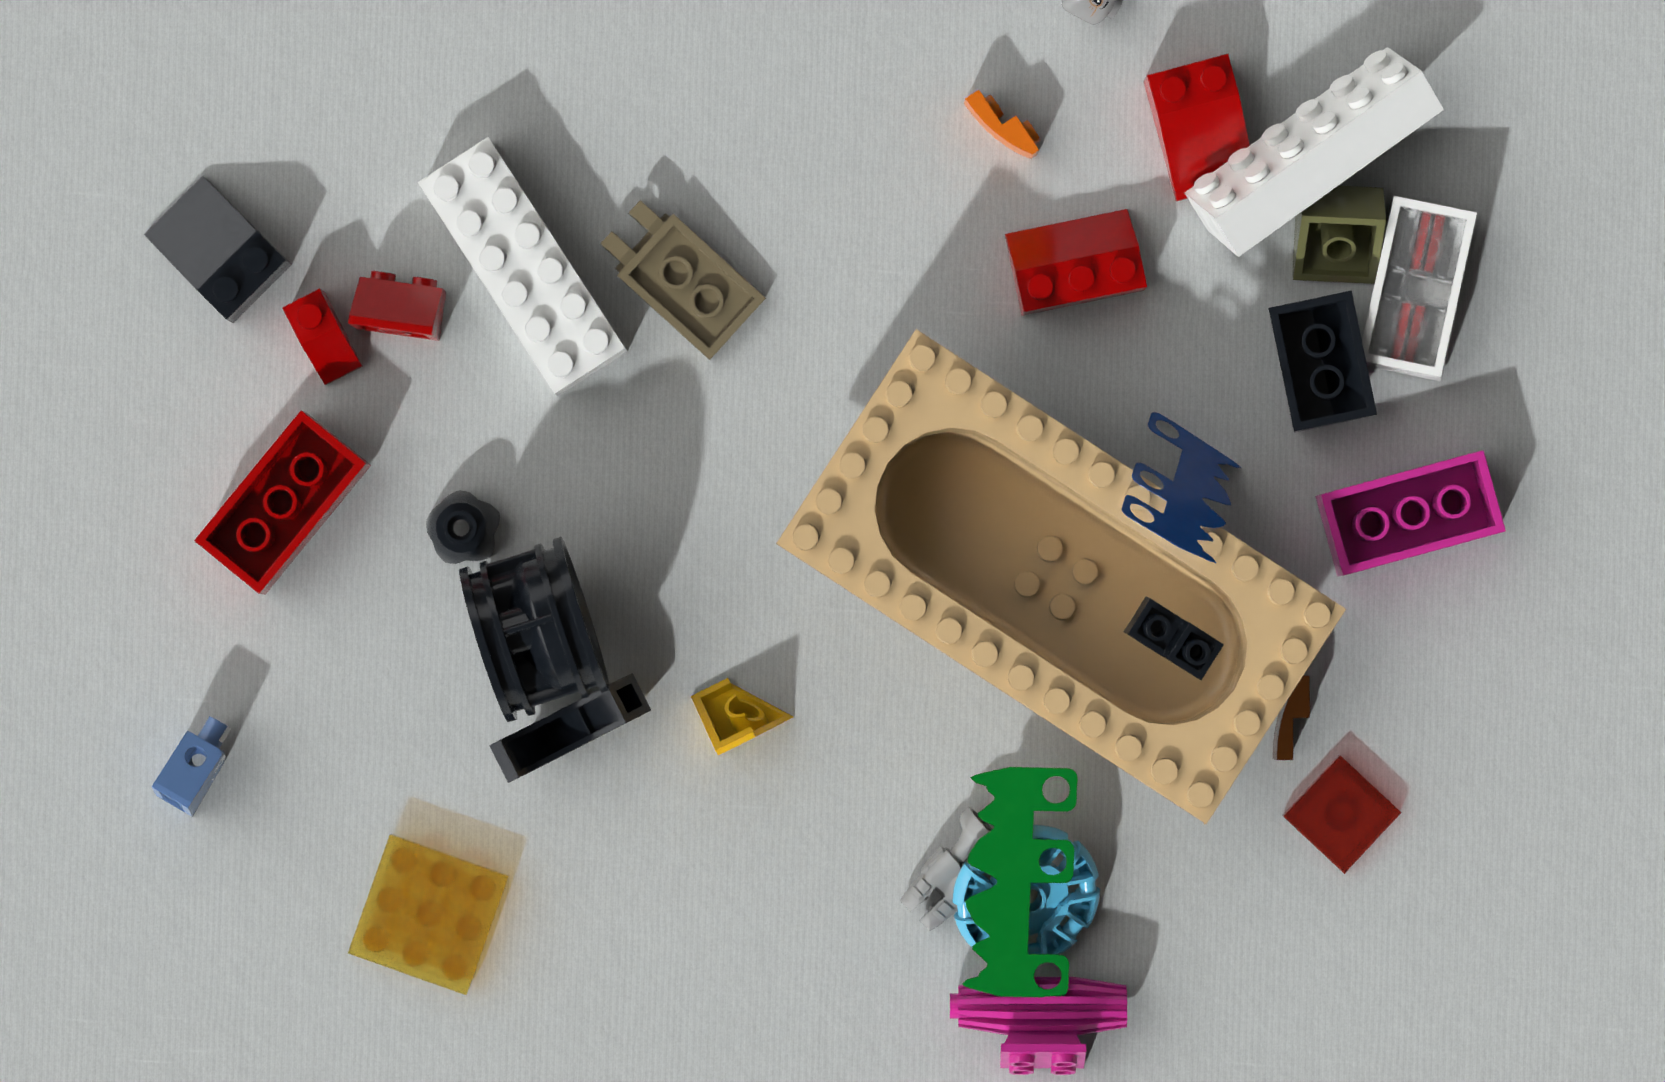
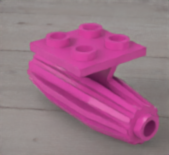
[950,977,1127,1075]

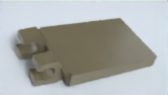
[600,200,766,360]

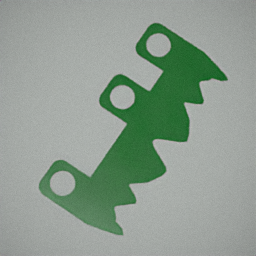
[962,767,1078,997]

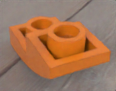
[964,90,1041,159]

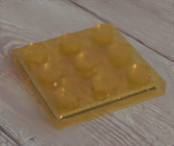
[348,834,510,995]

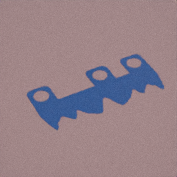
[1121,412,1241,563]

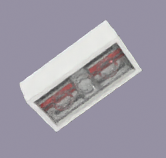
[1362,196,1477,381]

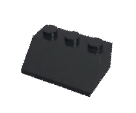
[1268,290,1377,433]

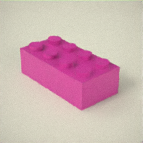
[1315,450,1506,577]

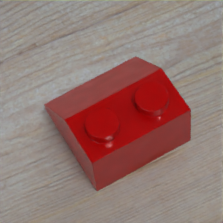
[348,271,446,341]

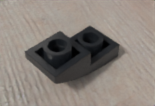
[1124,596,1224,681]

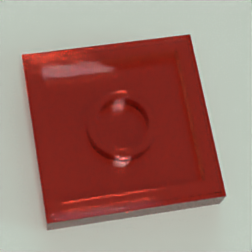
[1282,755,1401,874]

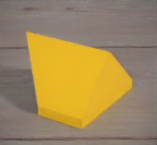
[691,678,793,755]

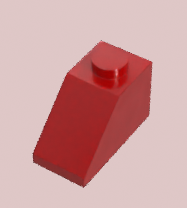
[282,288,363,385]

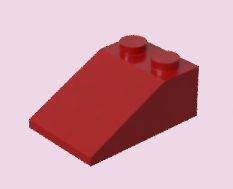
[1143,54,1250,202]

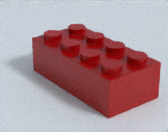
[194,410,371,595]

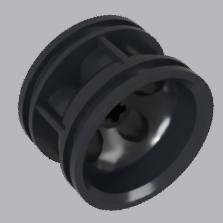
[459,537,610,722]

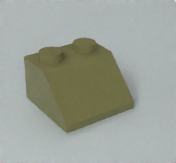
[1292,185,1386,284]

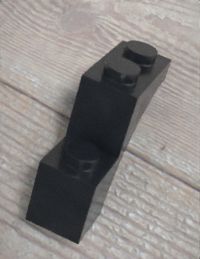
[489,673,651,783]

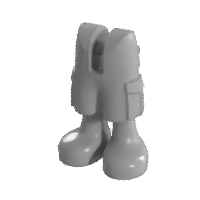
[900,807,992,931]

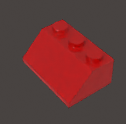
[1005,209,1147,316]

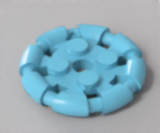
[952,825,1100,955]

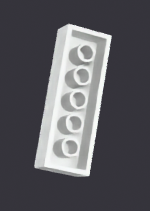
[1184,47,1444,257]
[418,137,627,397]

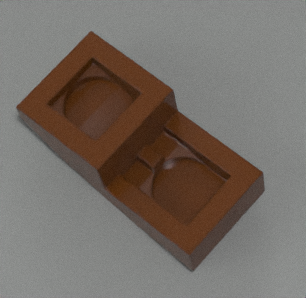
[1272,675,1310,760]

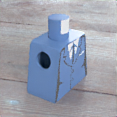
[152,716,231,817]

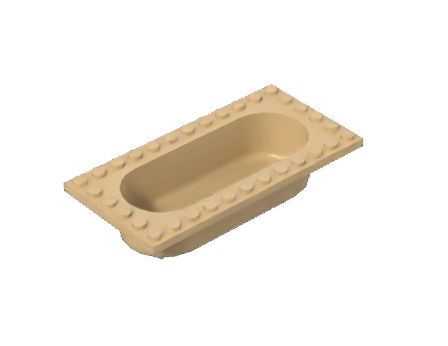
[776,329,1346,825]

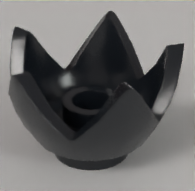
[426,490,500,564]

